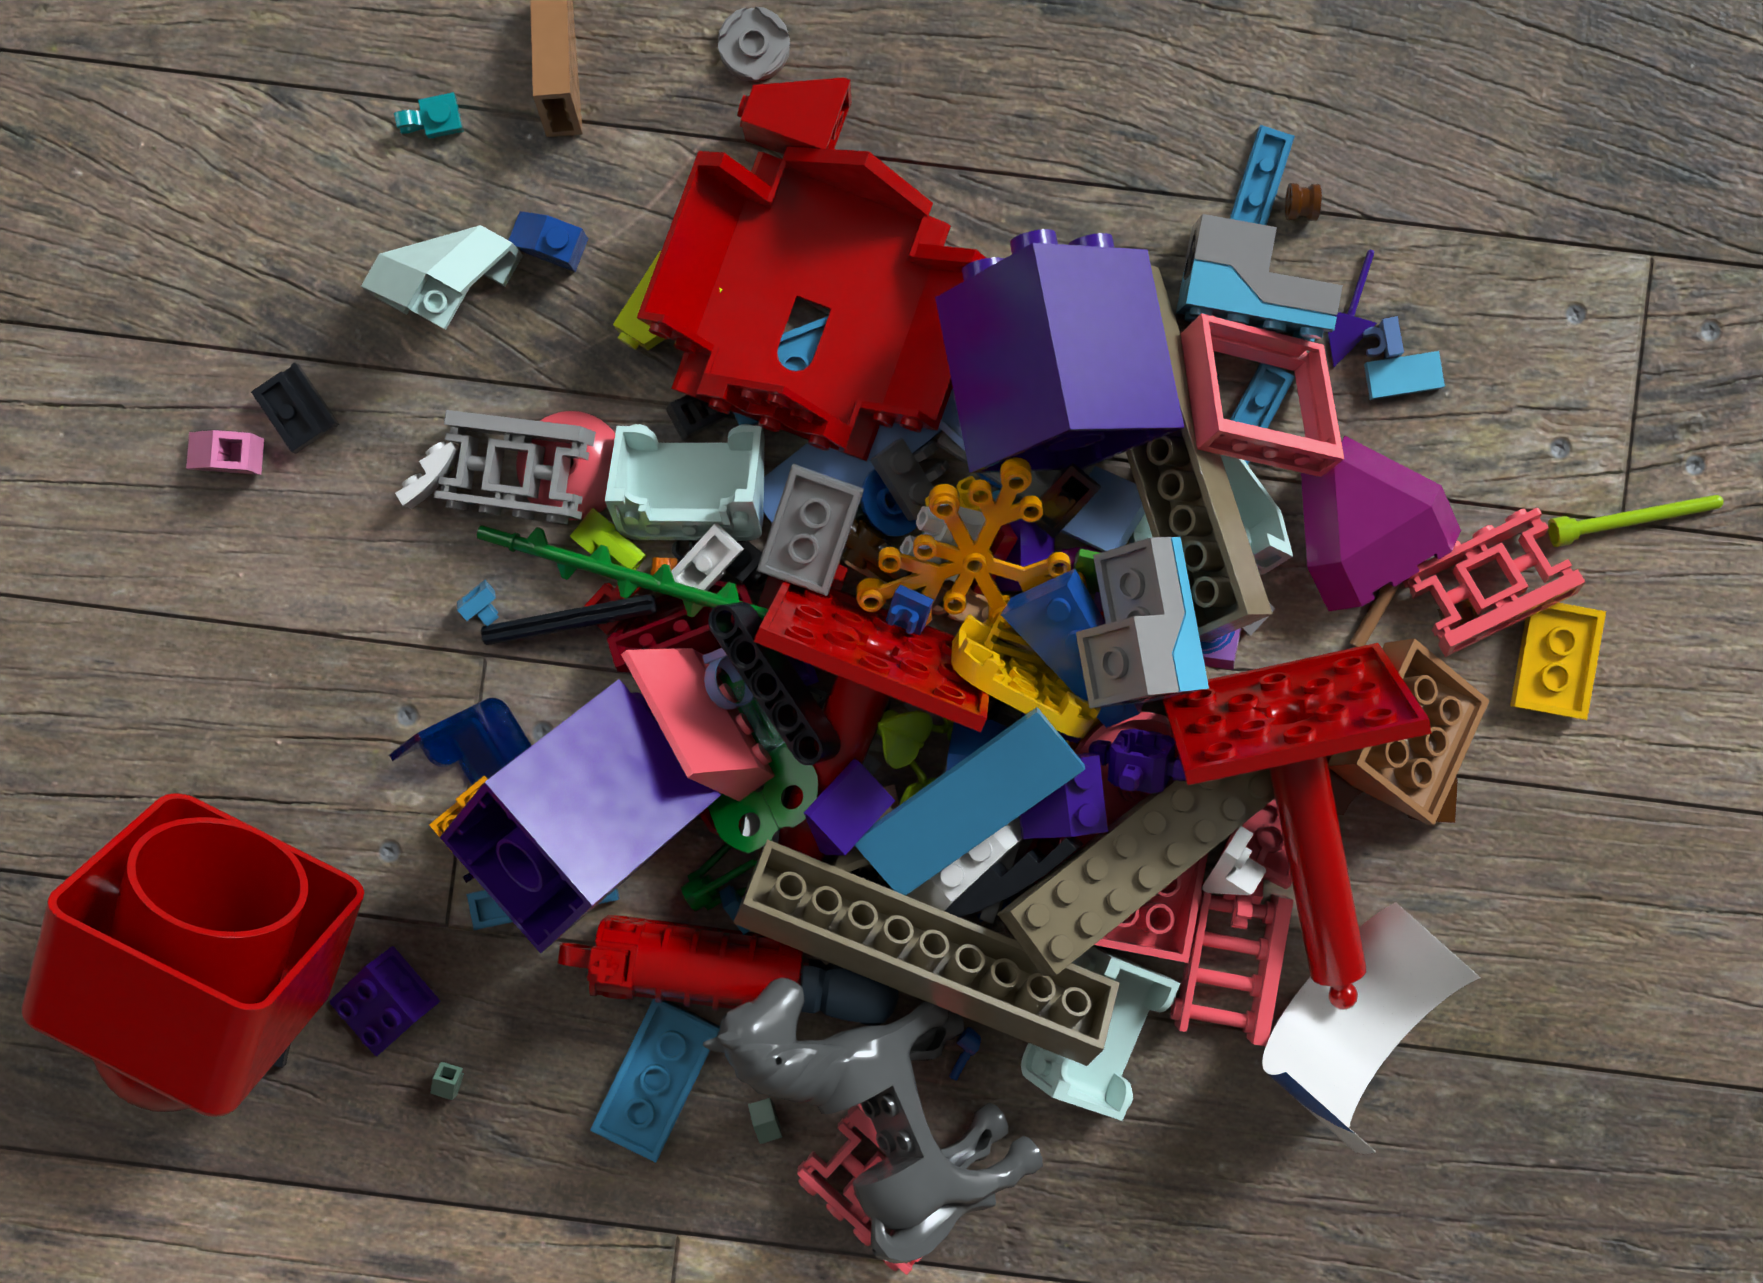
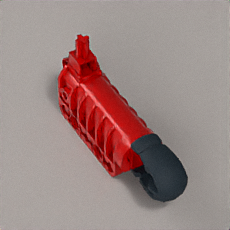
[557,915,899,1026]

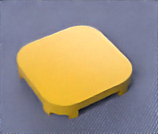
[951,614,1101,738]

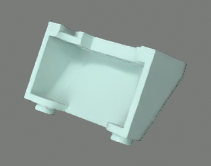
[605,424,765,541]
[1021,945,1180,1121]

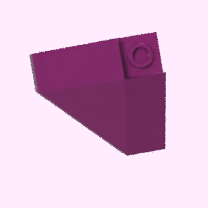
[1301,436,1461,612]

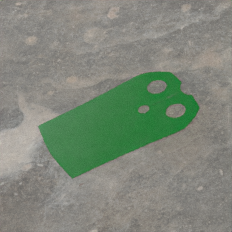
[708,673,818,854]

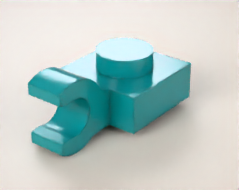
[394,92,464,139]

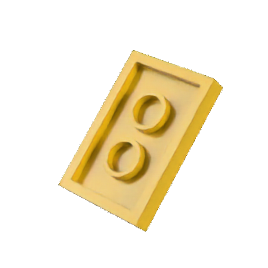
[1510,603,1606,720]

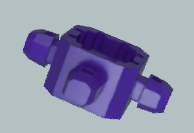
[1089,728,1186,793]

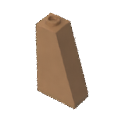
[530,0,583,137]

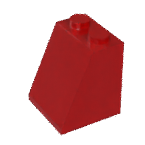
[737,77,852,154]

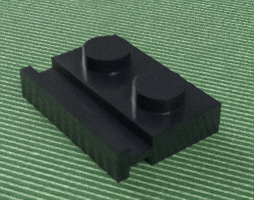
[251,362,340,454]

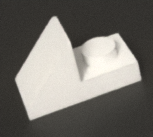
[671,523,744,591]
[1202,826,1266,895]

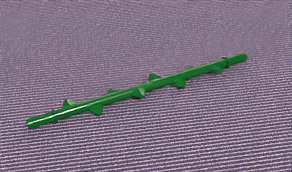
[477,525,769,621]

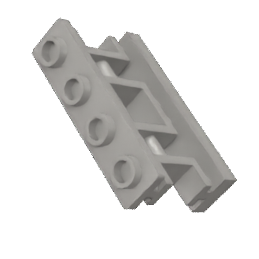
[434,410,596,525]

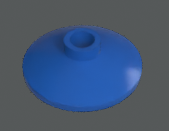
[861,468,917,537]

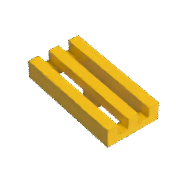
[984,612,1045,666]

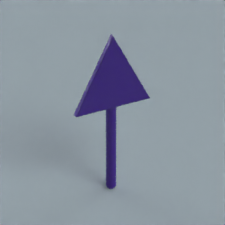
[1328,249,1377,367]

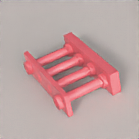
[1170,881,1294,1047]

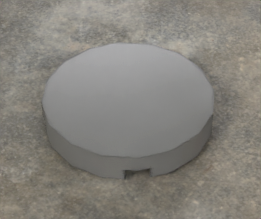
[718,7,790,82]

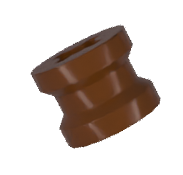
[1285,183,1322,221]

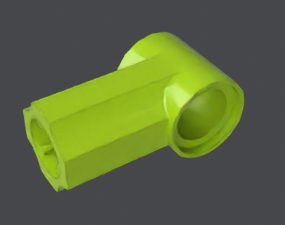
[570,508,647,570]

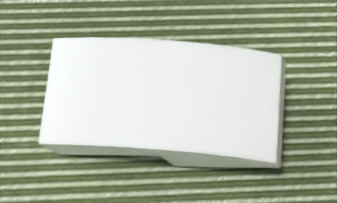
[395,442,460,509]

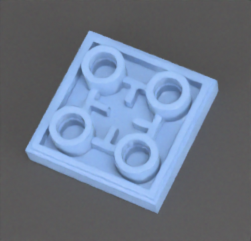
[1061,466,1145,552]

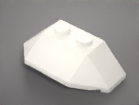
[906,816,1023,911]

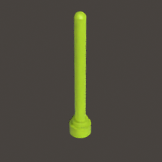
[1548,495,1724,547]

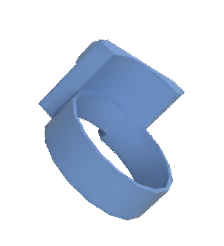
[702,648,754,710]

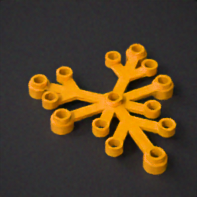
[856,457,1087,629]

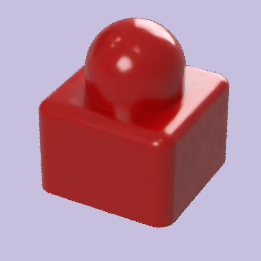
[21,793,364,1117]

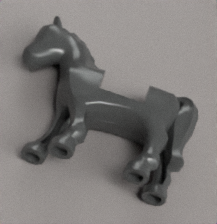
[703,978,1043,1263]

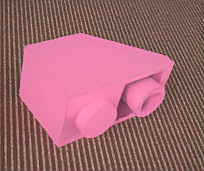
[186,430,264,475]

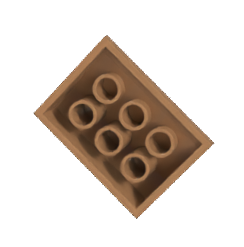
[1328,638,1490,825]

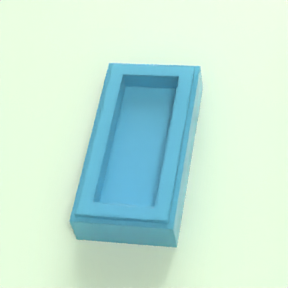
[1364,351,1445,400]

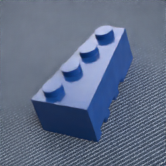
[1001,569,1144,728]

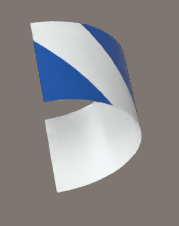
[1262,902,1480,1154]

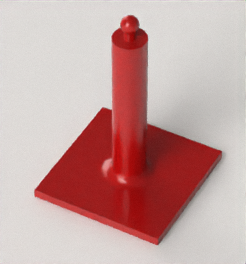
[754,581,989,937]
[1162,643,1432,1010]

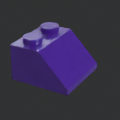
[1019,753,1108,839]

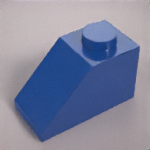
[508,211,589,272]

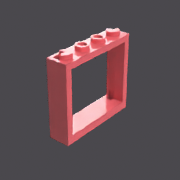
[1180,313,1344,477]

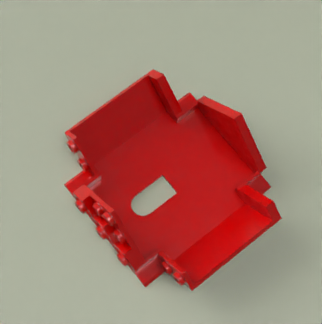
[637,146,986,462]

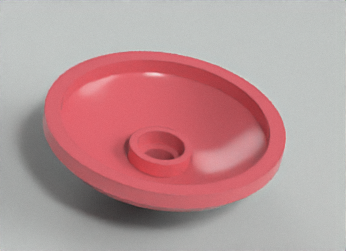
[516,411,615,521]

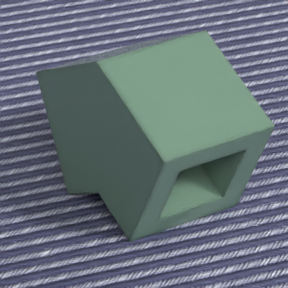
[430,1062,464,1100]
[748,1098,782,1144]

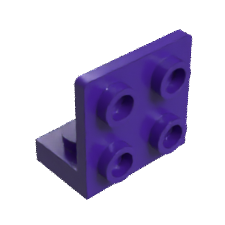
[330,946,440,1056]

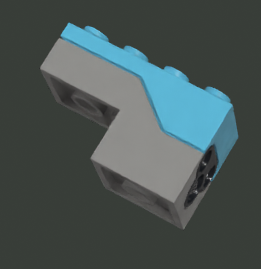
[1176,214,1343,342]
[1076,537,1209,709]

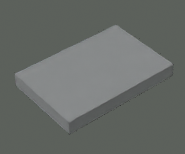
[757,464,864,596]

